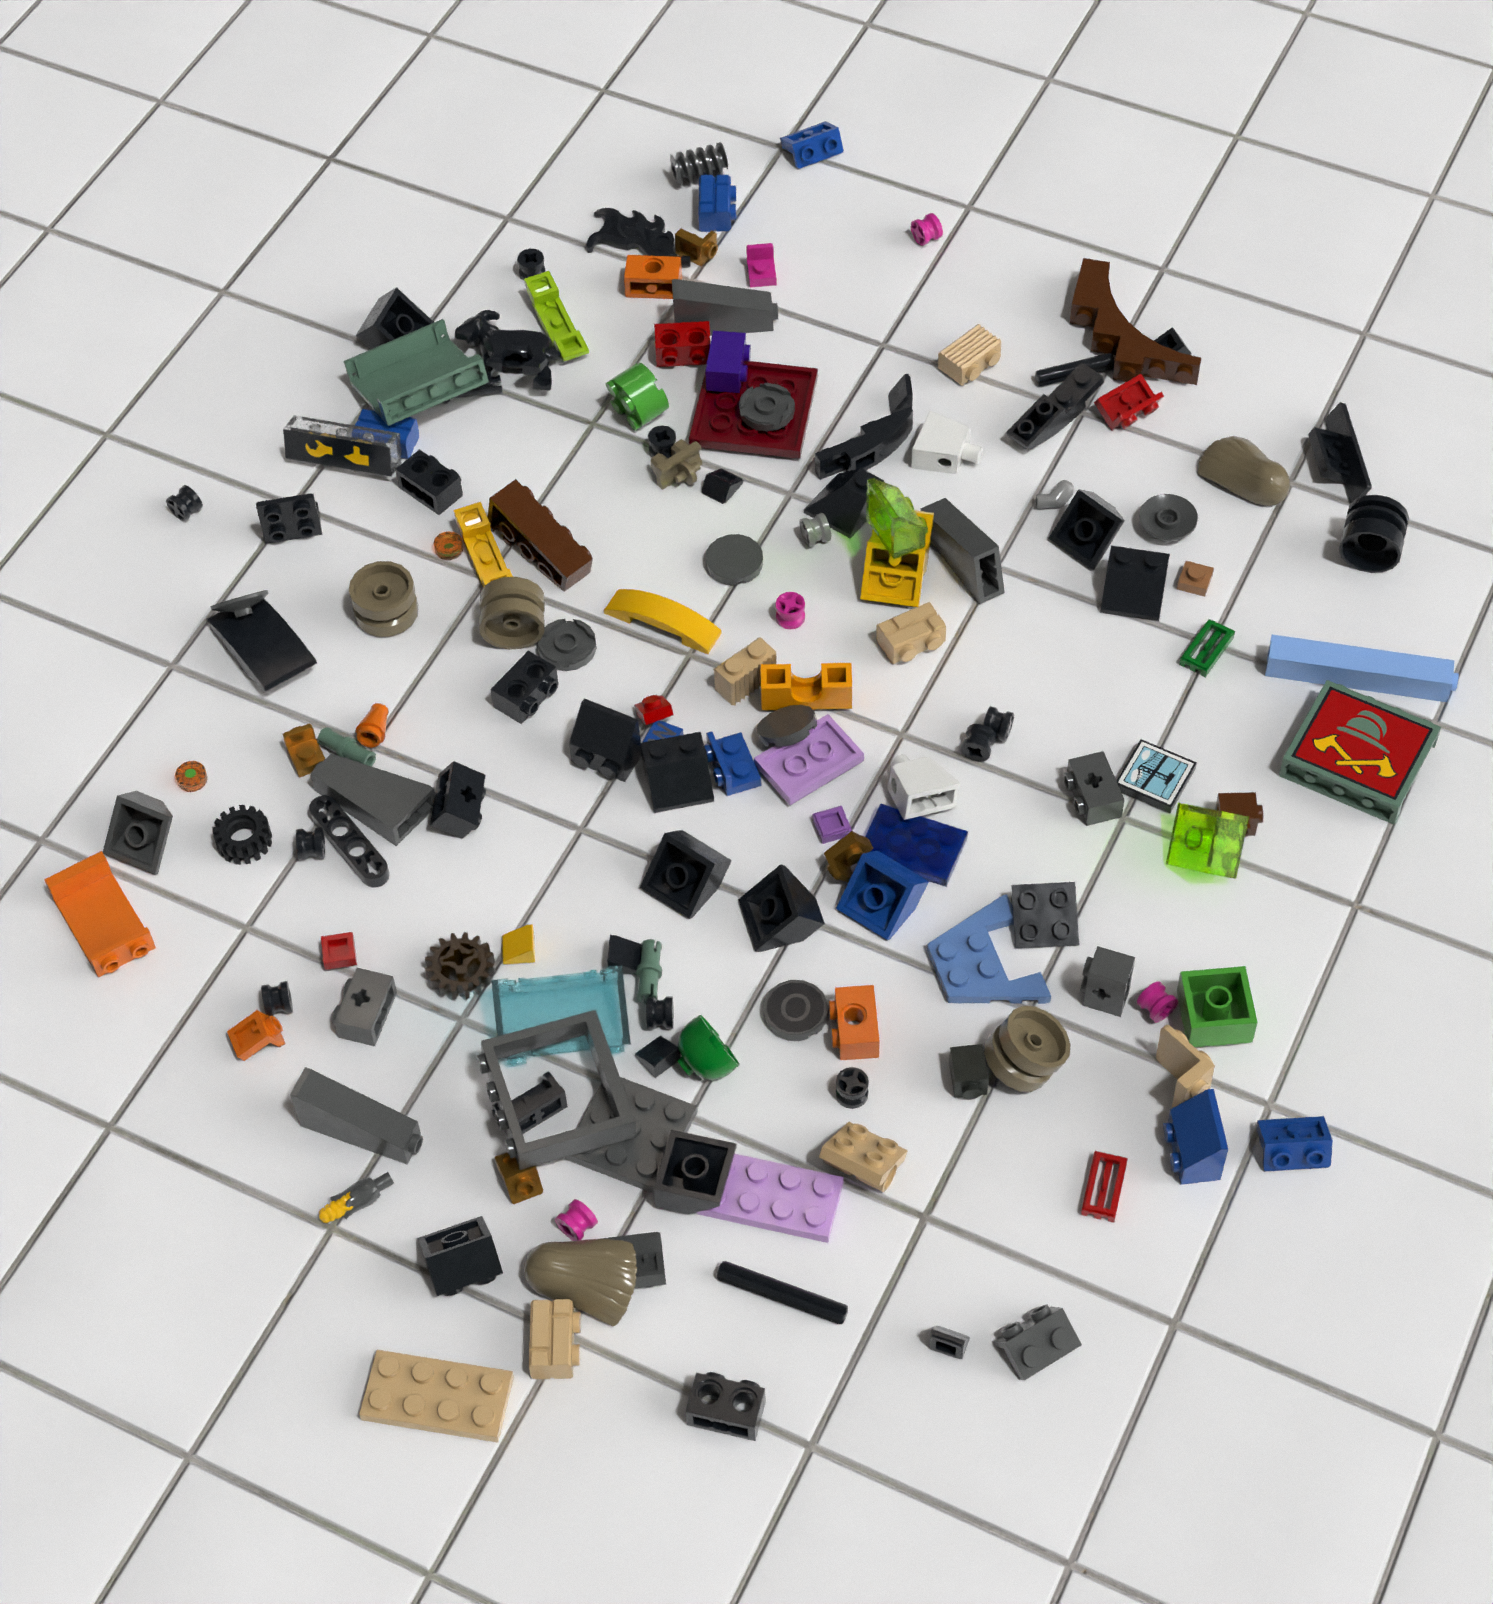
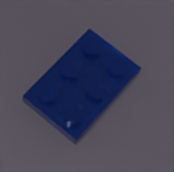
[865,804,968,887]

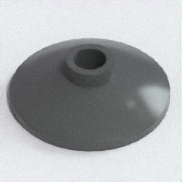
[1139,494,1198,541]
[210,590,269,618]

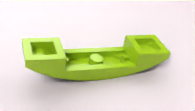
[524,271,589,361]

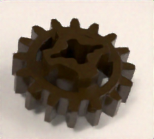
[425,932,495,999]

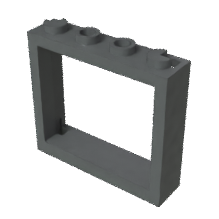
[477,1010,636,1170]

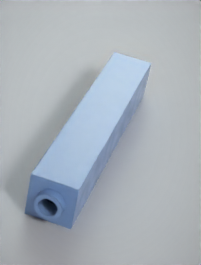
[1265,634,1459,702]

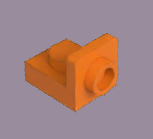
[227,1010,285,1061]

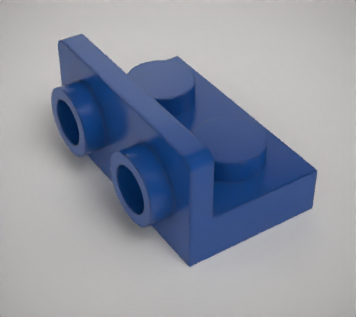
[780,121,844,169]
[704,731,762,796]
[1257,1116,1333,1171]

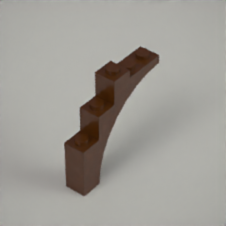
[1070,258,1201,385]

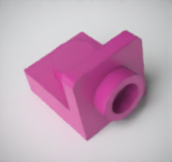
[746,243,777,288]

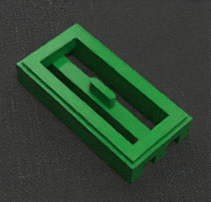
[1179,619,1235,678]

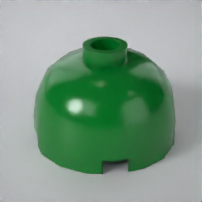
[677,1015,740,1081]

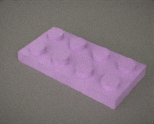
[696,1154,844,1243]

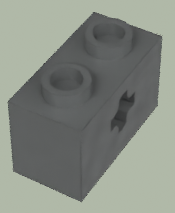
[1063,751,1124,826]
[1080,946,1135,1017]
[332,968,397,1046]

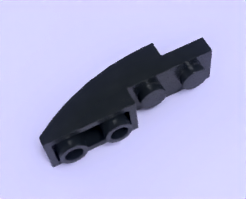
[1006,362,1104,450]
[815,407,913,480]

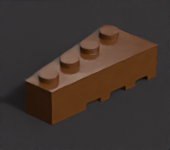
[487,479,593,592]

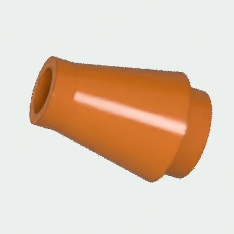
[356,703,389,748]

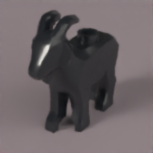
[455,310,561,391]

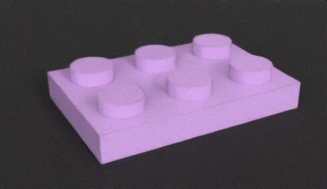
[754,714,864,805]

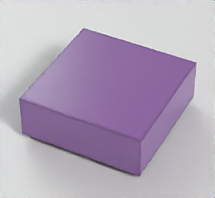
[812,805,852,844]

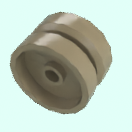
[349,561,418,637]
[479,577,545,650]
[984,1006,1071,1092]

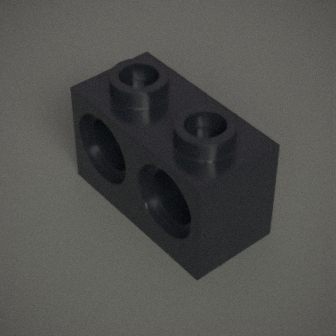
[395,449,463,515]
[490,650,559,724]
[685,1372,766,1441]

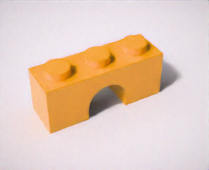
[761,663,852,710]

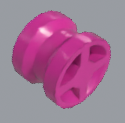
[911,213,943,246]
[776,592,805,629]
[1137,981,1178,1023]
[555,1199,598,1241]

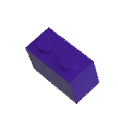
[705,330,751,393]

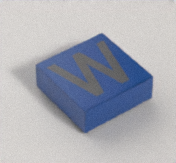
[643,720,684,742]

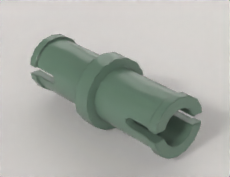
[317,727,376,767]
[636,939,662,1004]

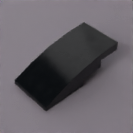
[206,599,317,692]

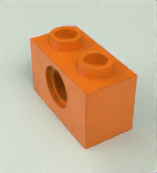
[624,255,682,299]
[829,985,880,1060]

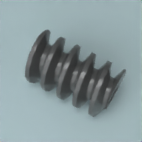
[670,142,728,186]

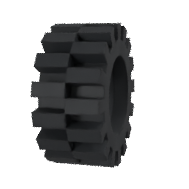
[212,805,272,865]

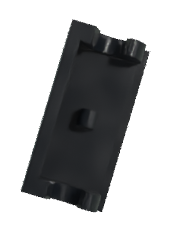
[492,1071,568,1134]

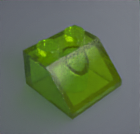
[866,478,928,559]
[1166,803,1249,879]

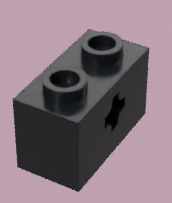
[430,761,486,839]

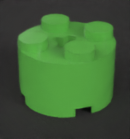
[606,362,669,431]

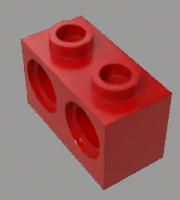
[654,321,711,367]

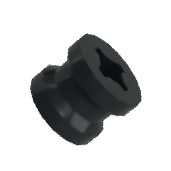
[517,248,546,281]
[648,425,676,459]
[166,485,203,522]
[983,706,1014,742]
[961,724,996,762]
[296,827,325,860]
[261,981,293,1016]
[646,996,674,1029]
[836,1067,869,1109]

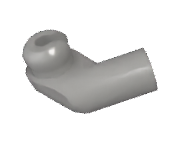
[1036,480,1074,509]

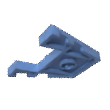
[927,894,1051,1004]

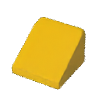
[502,924,535,964]

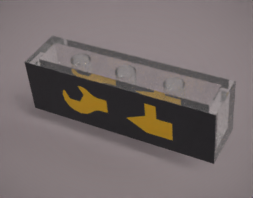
[283,415,401,477]

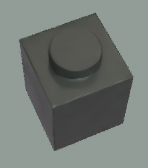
[949,1044,989,1099]

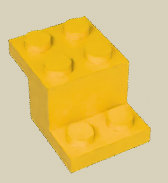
[860,505,934,607]

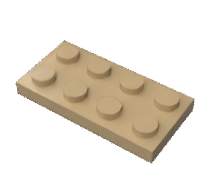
[359,1350,514,1443]

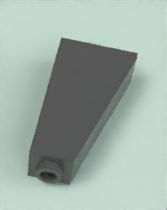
[672,279,778,336]
[920,498,1005,604]
[310,754,435,846]
[290,1067,423,1165]

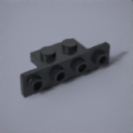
[1308,402,1372,503]

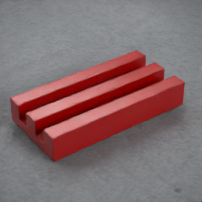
[1081,1151,1128,1223]

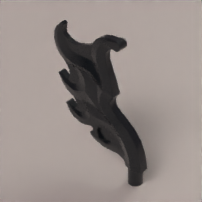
[586,208,691,267]

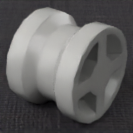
[799,513,831,547]

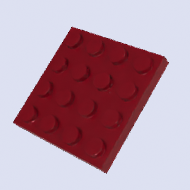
[689,361,818,459]

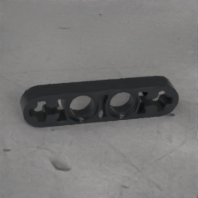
[309,795,389,888]

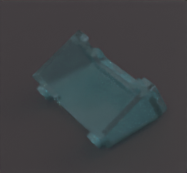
[491,965,631,1065]

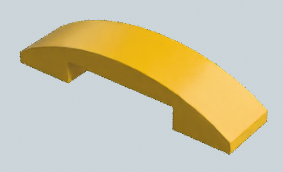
[453,502,513,587]
[604,589,722,654]

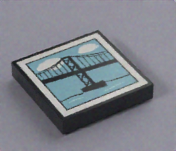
[1116,739,1197,813]

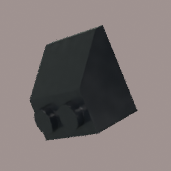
[356,287,434,349]
[1100,545,1170,621]
[569,698,642,782]
[640,732,714,813]
[640,830,732,919]
[417,1216,503,1296]

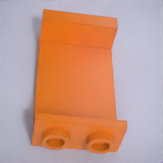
[44,851,156,978]

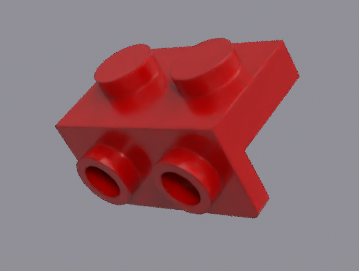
[1094,374,1164,430]

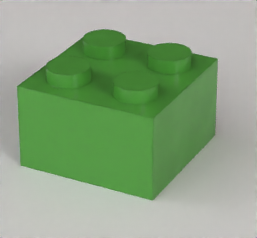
[1176,966,1258,1047]

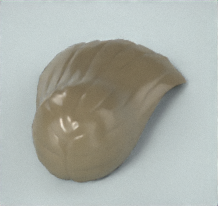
[1198,436,1290,506]
[524,1239,637,1327]

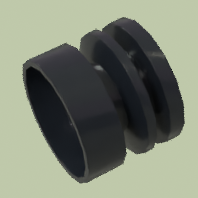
[1339,495,1409,573]

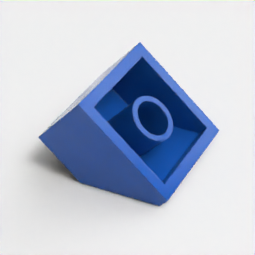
[836,850,929,940]
[1163,1089,1228,1185]

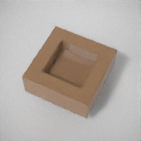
[1177,561,1214,597]

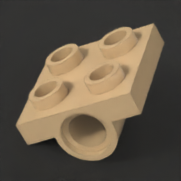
[819,1122,908,1192]

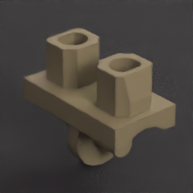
[650,439,702,490]

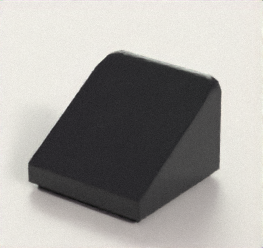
[1154,327,1192,355]
[888,374,913,414]
[702,468,744,504]
[607,935,642,974]
[635,1035,681,1078]
[929,1326,970,1359]

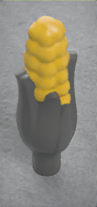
[319,1172,394,1223]

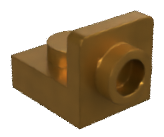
[675,228,718,267]
[283,723,325,778]
[824,831,874,883]
[494,1152,543,1204]

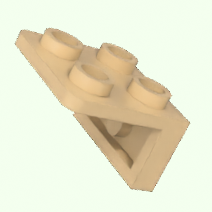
[1156,1024,1215,1109]

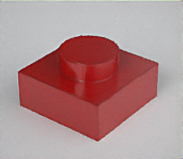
[634,695,674,725]
[321,932,357,970]

